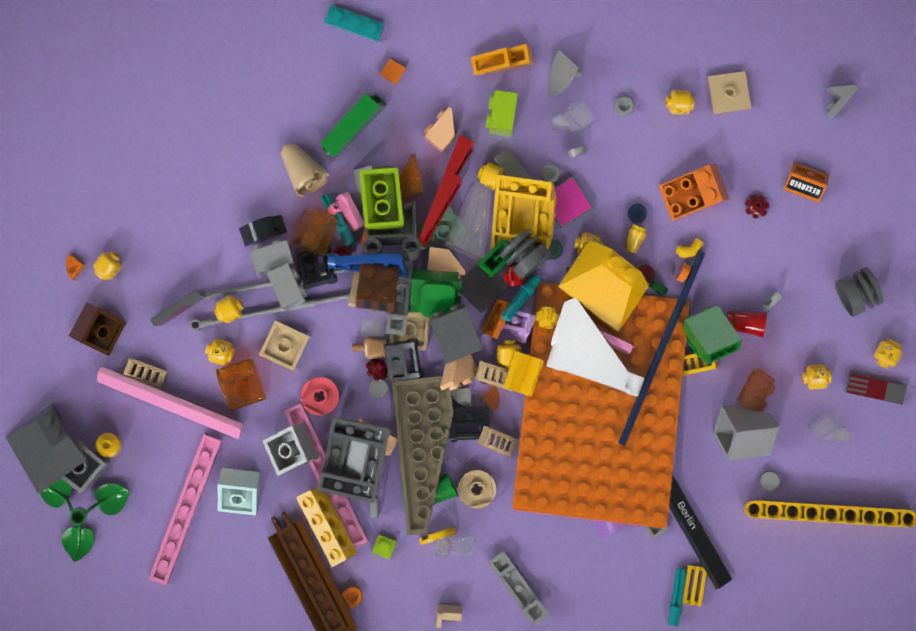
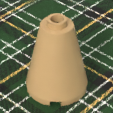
[281,143,329,197]

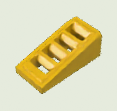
[682,353,719,376]

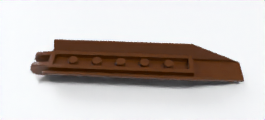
[268,511,357,631]

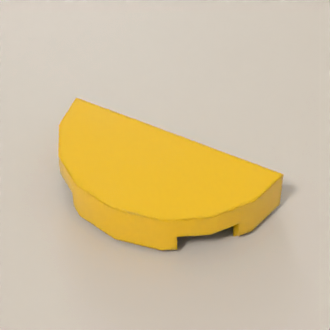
[419,526,457,545]

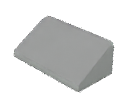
[494,149,530,179]

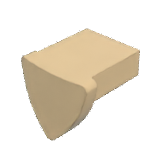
[436,604,462,628]

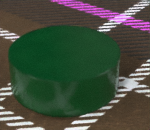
[649,280,669,296]

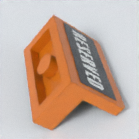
[784,162,829,202]

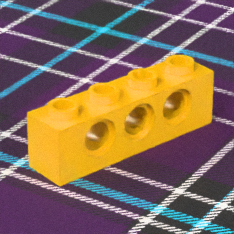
[296,487,358,567]

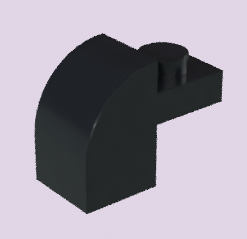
[239,215,287,246]

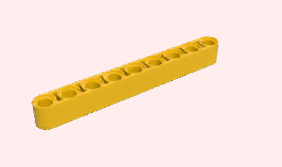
[743,500,916,528]

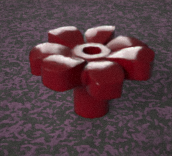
[745,194,769,219]
[366,359,388,381]

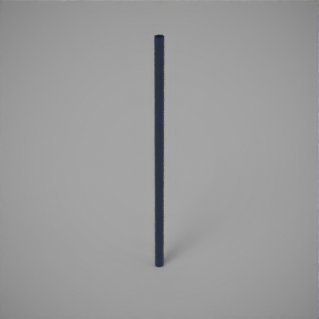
[618,251,705,446]

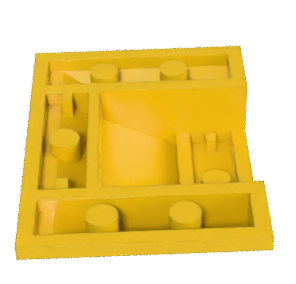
[490,174,557,250]
[558,240,649,332]

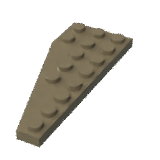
[392,376,454,535]

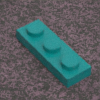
[324,5,385,42]

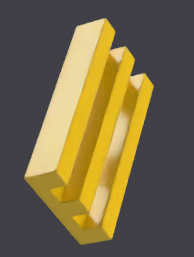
[682,565,707,606]

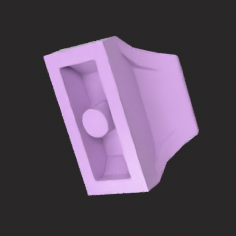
[503,311,536,344]

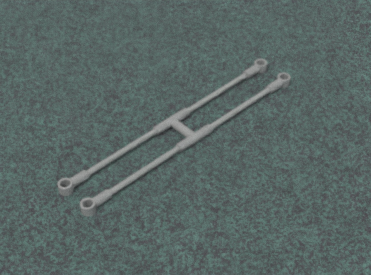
[185,254,401,331]

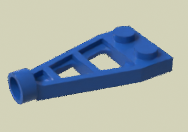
[328,252,408,278]

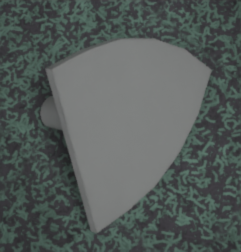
[548,49,582,97]

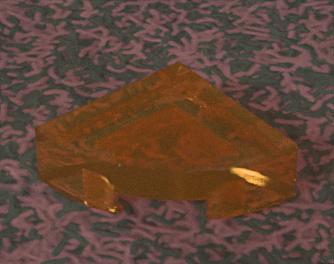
[481,386,500,412]

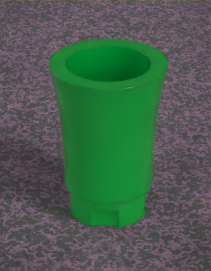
[434,472,459,505]

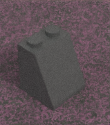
[428,303,483,364]

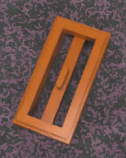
[481,298,510,339]

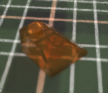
[399,153,425,201]

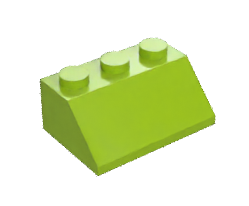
[359,167,404,230]

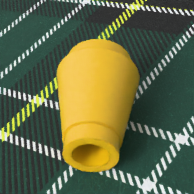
[625,224,647,254]

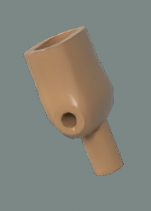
[352,337,388,359]

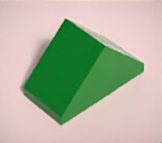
[478,238,511,278]

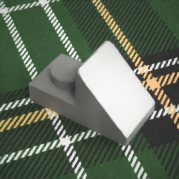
[826,85,859,119]

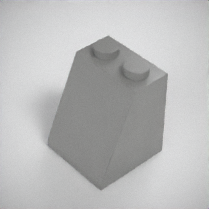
[713,405,779,460]

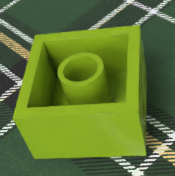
[486,90,518,137]

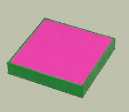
[554,176,593,229]

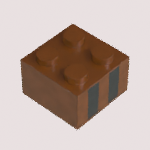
[355,263,400,313]

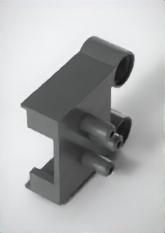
[364,201,420,261]

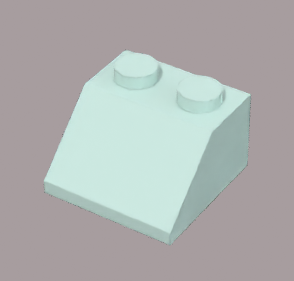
[218,468,260,515]

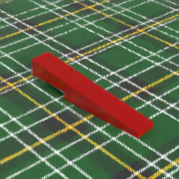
[418,135,475,248]

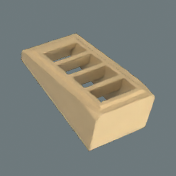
[123,358,167,389]
[475,361,512,391]
[477,426,518,458]

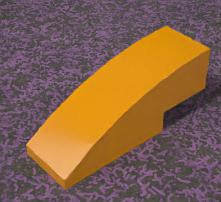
[471,44,534,76]

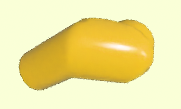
[676,238,704,258]

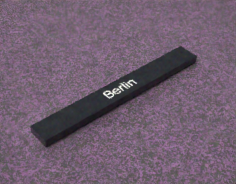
[669,474,732,590]

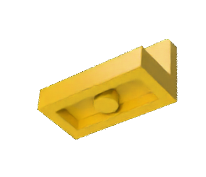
[503,351,543,397]

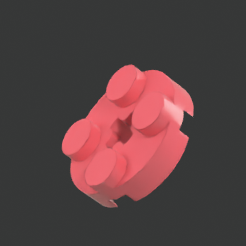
[301,377,339,416]

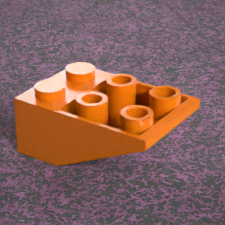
[659,164,730,221]

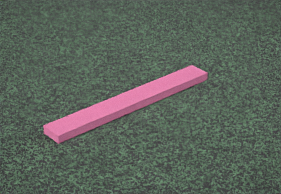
[97,367,243,439]
[284,403,368,548]
[148,434,222,585]

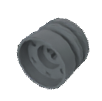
[500,229,551,280]
[835,267,884,317]

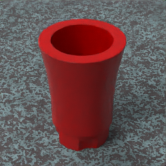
[727,311,767,338]

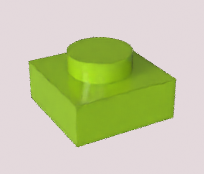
[372,534,397,560]

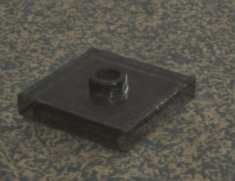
[458,260,508,314]

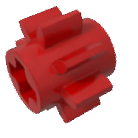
[503,266,527,287]

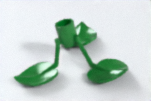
[40,478,129,562]

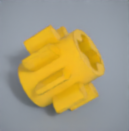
[535,307,560,329]

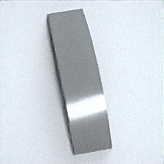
[386,261,413,335]
[488,551,549,626]

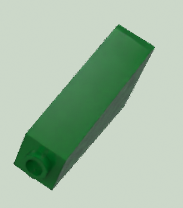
[320,92,388,157]

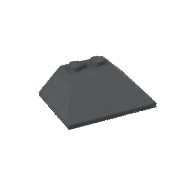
[6,403,87,494]
[317,416,390,503]

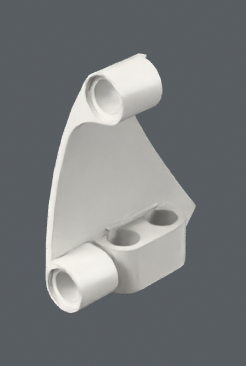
[546,298,644,397]

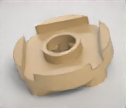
[458,470,496,509]

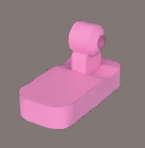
[328,192,364,232]
[599,330,634,355]

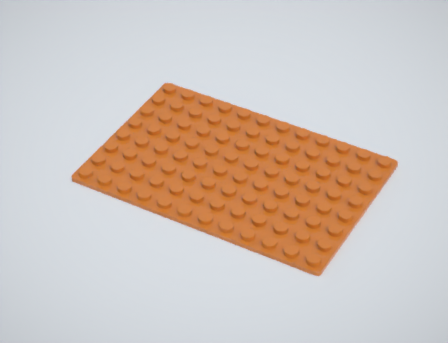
[512,282,690,529]

